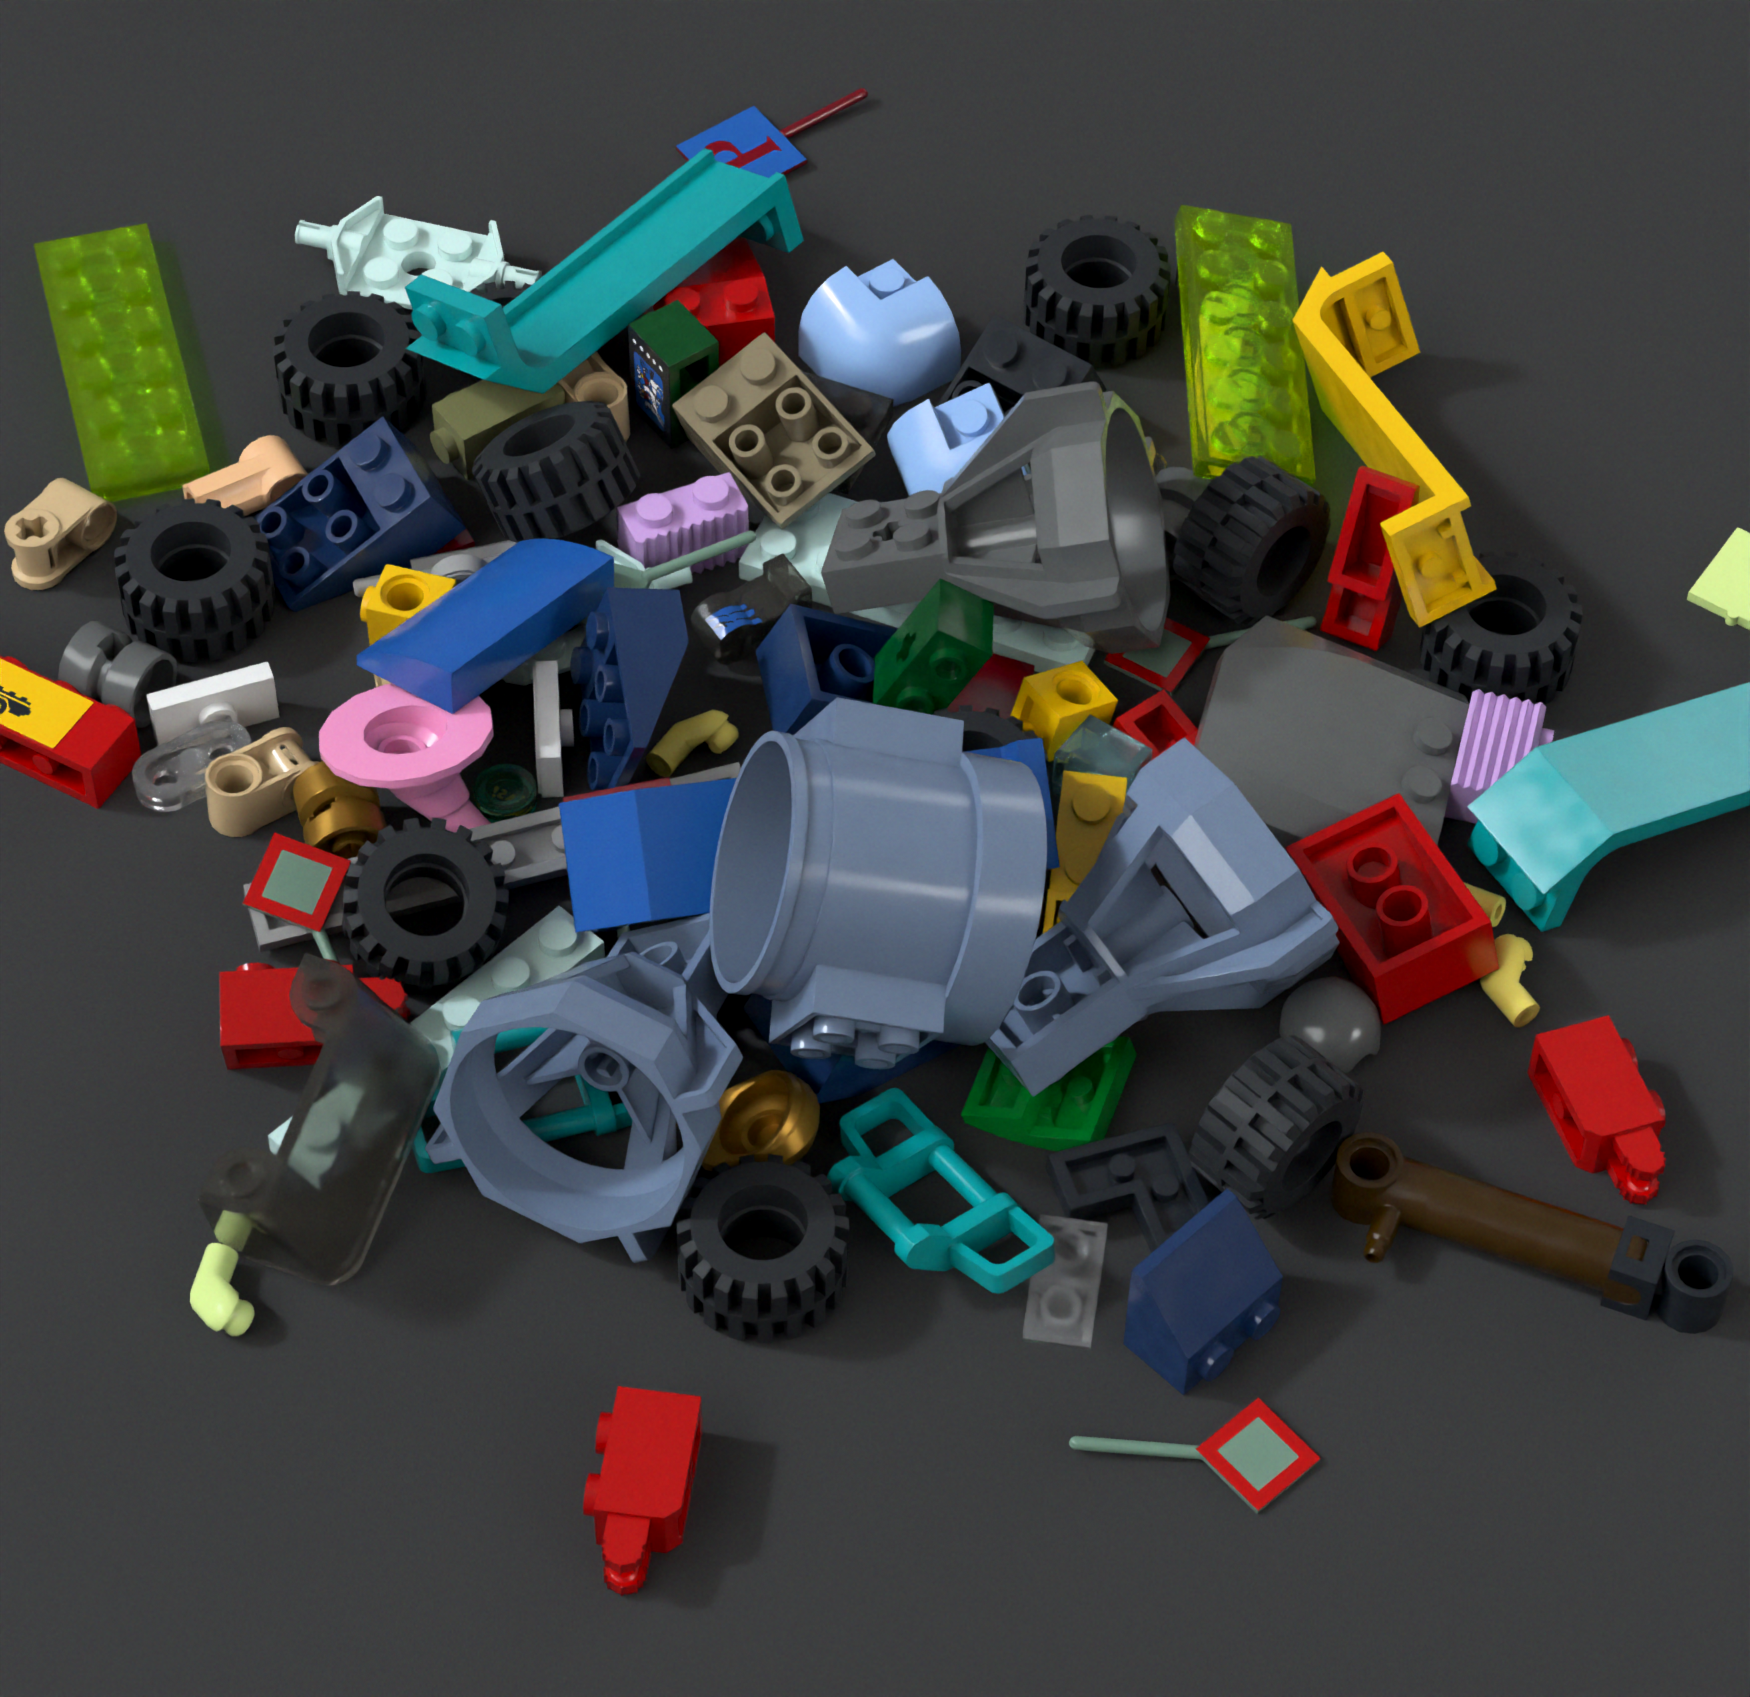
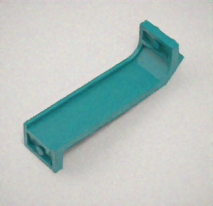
[405,148,804,394]
[1467,682,1750,932]

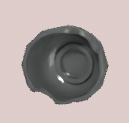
[1279,976,1381,1073]

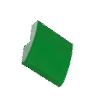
[961,1036,1137,1152]

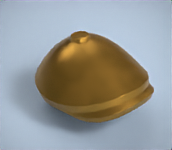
[701,1070,820,1171]

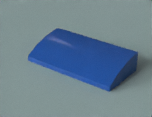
[356,538,614,714]

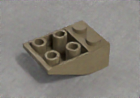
[672,332,876,530]

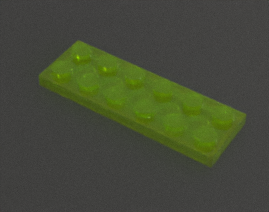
[1174,204,1316,487]
[34,223,210,502]

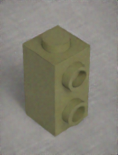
[430,380,565,481]

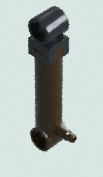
[1330,1132,1734,1334]

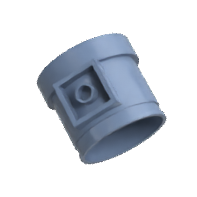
[709,697,1047,1069]

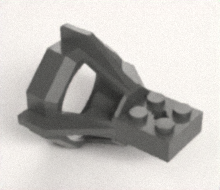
[821,382,1171,654]

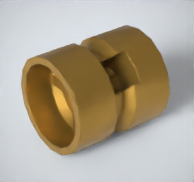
[293,761,387,859]

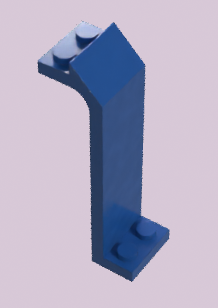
[559,738,1060,933]

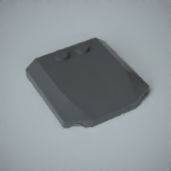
[1194,615,1470,848]

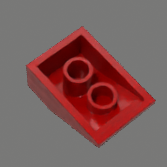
[645,238,775,367]
[1285,793,1499,1025]

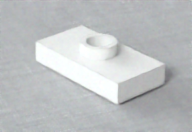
[533,660,574,798]
[146,662,280,750]

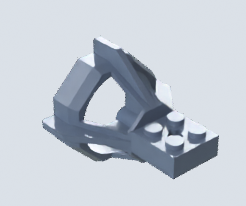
[985,737,1340,1097]
[425,913,743,1263]

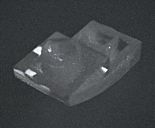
[1022,1214,1108,1351]

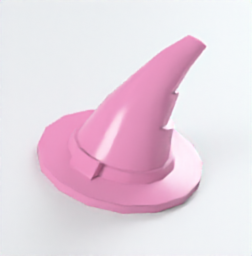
[319,683,494,832]

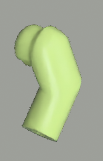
[190,1243,255,1336]

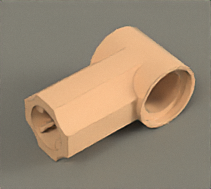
[182,435,308,516]

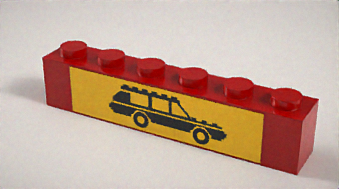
[0,656,142,809]

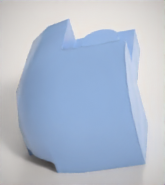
[798,259,961,407]
[887,383,1031,496]

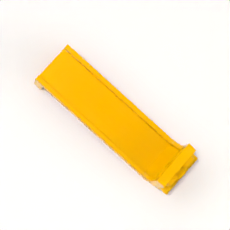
[1292,252,1497,628]

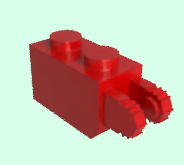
[219,959,411,1070]
[1527,1015,1666,1205]
[583,1386,703,1597]

